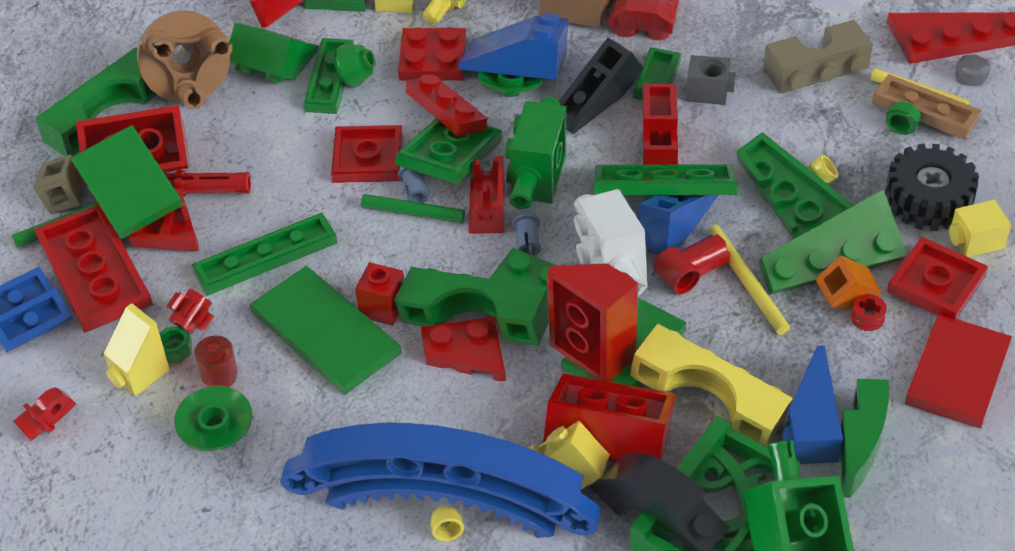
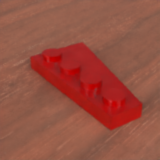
[887,12,1015,64]

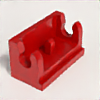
[469,156,505,234]

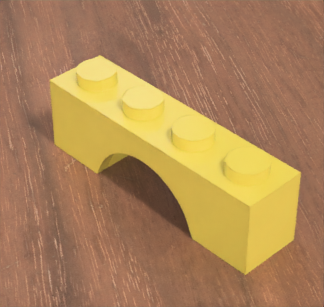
[630,324,793,447]

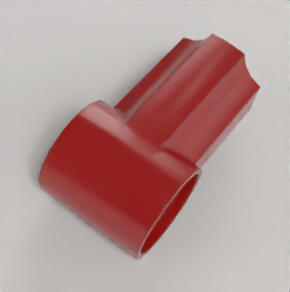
[653,234,730,295]

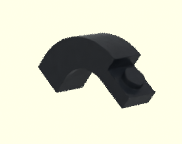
[590,452,730,551]

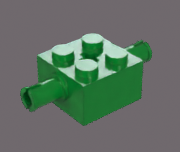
[505,97,567,209]
[743,440,854,551]

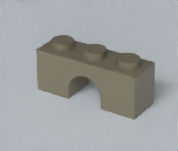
[763,20,873,94]

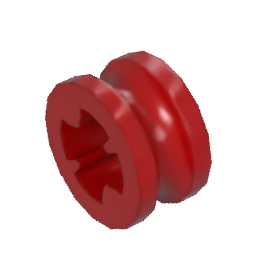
[851,294,887,331]

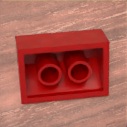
[76,105,189,185]
[547,263,638,382]
[543,373,676,461]

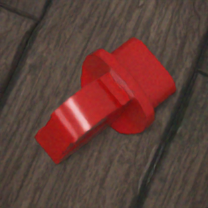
[13,387,77,441]

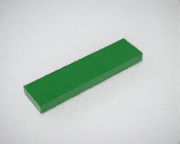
[192,212,338,296]

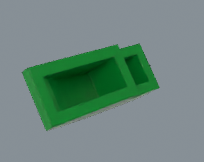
[840,379,889,498]

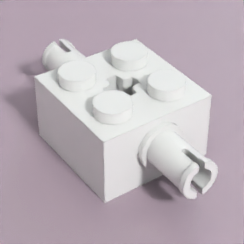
[574,189,647,296]

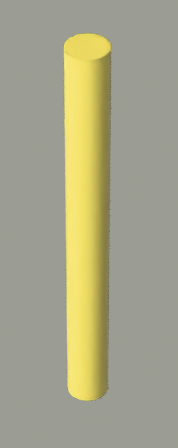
[707,225,790,335]

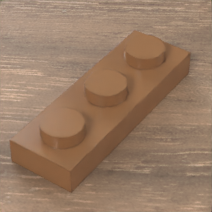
[872,74,982,140]

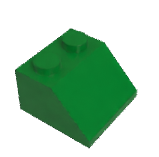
[229,22,319,83]

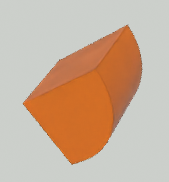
[815,255,883,309]

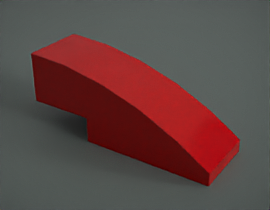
[643,83,678,164]

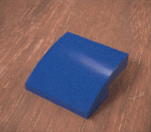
[0,266,73,353]

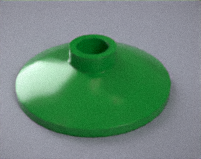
[478,72,544,97]
[174,386,252,451]

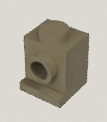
[33,154,83,214]

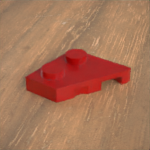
[129,188,199,251]
[421,316,506,382]

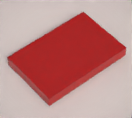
[905,313,1012,429]

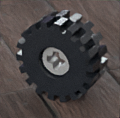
[885,143,979,231]

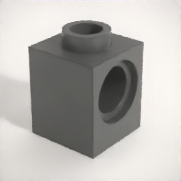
[686,55,736,105]

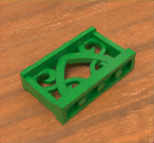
[630,416,800,551]

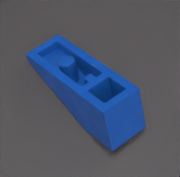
[637,195,719,255]
[780,345,843,464]

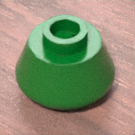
[334,44,376,87]

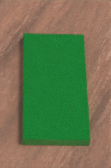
[594,164,737,195]
[250,265,402,395]

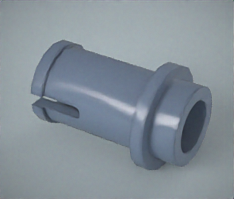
[398,166,429,203]
[512,210,541,256]

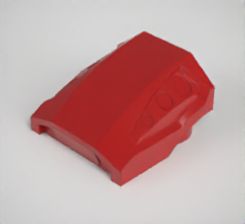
[609,0,679,40]

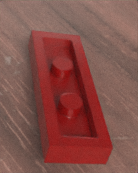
[406,74,488,136]

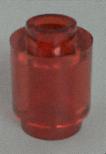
[194,335,238,387]

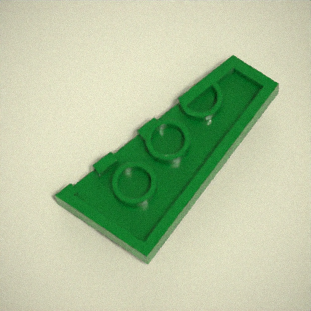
[737,132,854,239]
[758,190,908,295]

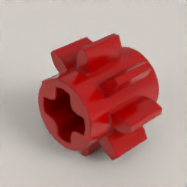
[166,288,215,334]

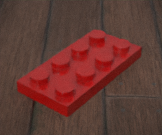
[34,204,153,333]

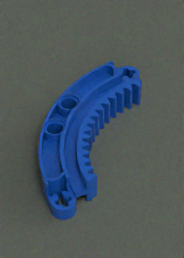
[280,423,601,538]

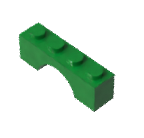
[35,47,157,156]
[394,267,549,346]

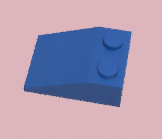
[459,13,568,80]

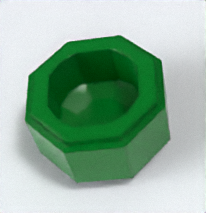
[885,100,921,135]
[159,327,192,363]

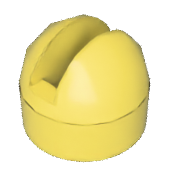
[808,154,838,184]
[430,506,464,541]

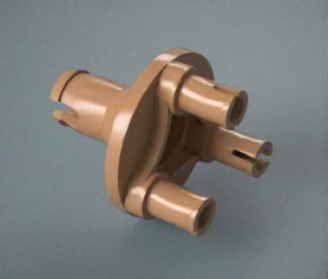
[137,10,232,109]

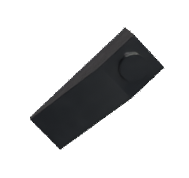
[559,37,644,134]

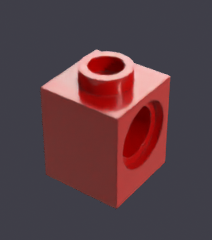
[355,262,404,326]

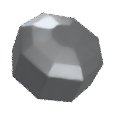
[955,54,990,86]

